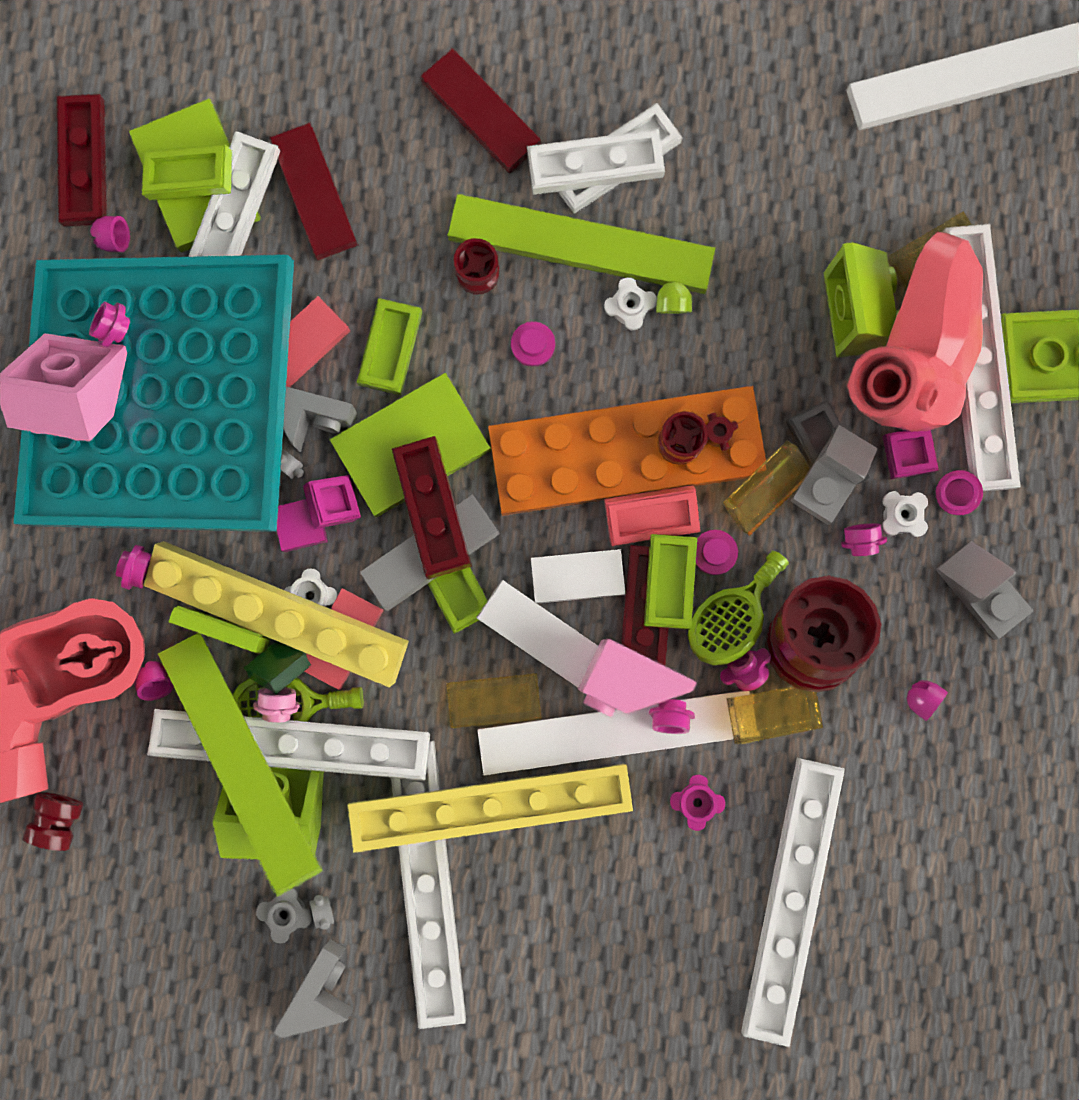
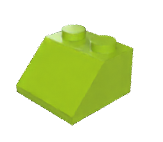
[824,242,899,358]
[213,767,324,860]

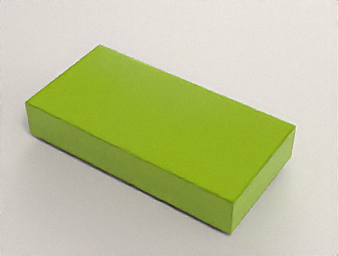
[142,144,232,200]
[357,298,422,395]
[644,534,697,630]
[428,567,488,634]
[168,606,270,653]

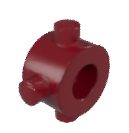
[707,412,738,451]

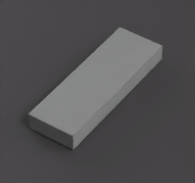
[360,494,500,611]

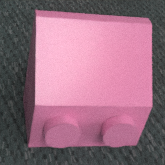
[0,333,127,441]
[578,639,697,717]

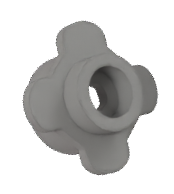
[256,888,312,944]

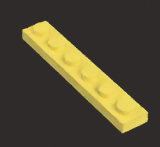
[143,541,409,687]
[348,764,633,853]

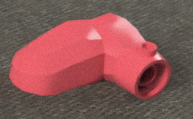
[847,232,983,432]
[0,598,145,803]

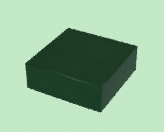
[244,641,311,694]

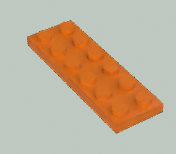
[488,386,768,516]

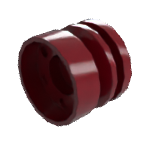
[765,575,882,693]

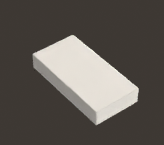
[531,549,625,604]

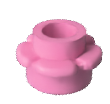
[253,687,300,723]

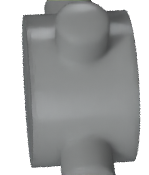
[281,449,304,479]
[309,895,334,930]

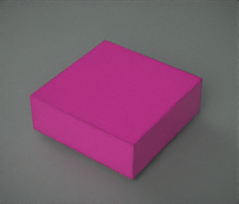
[882,430,939,480]
[303,475,361,529]
[277,499,328,553]

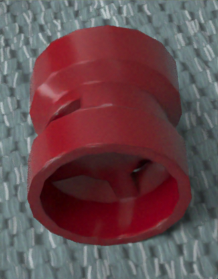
[454,238,500,295]
[657,411,708,465]
[22,792,84,851]

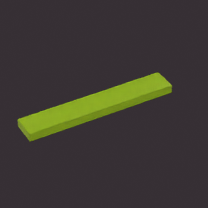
[448,194,716,294]
[158,633,323,896]

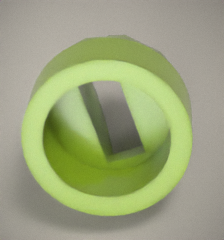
[656,282,692,314]

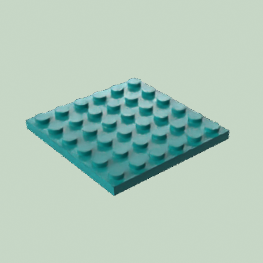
[13,255,294,532]

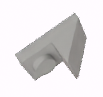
[283,387,358,452]
[790,425,877,525]
[935,541,1033,640]
[274,939,354,1038]

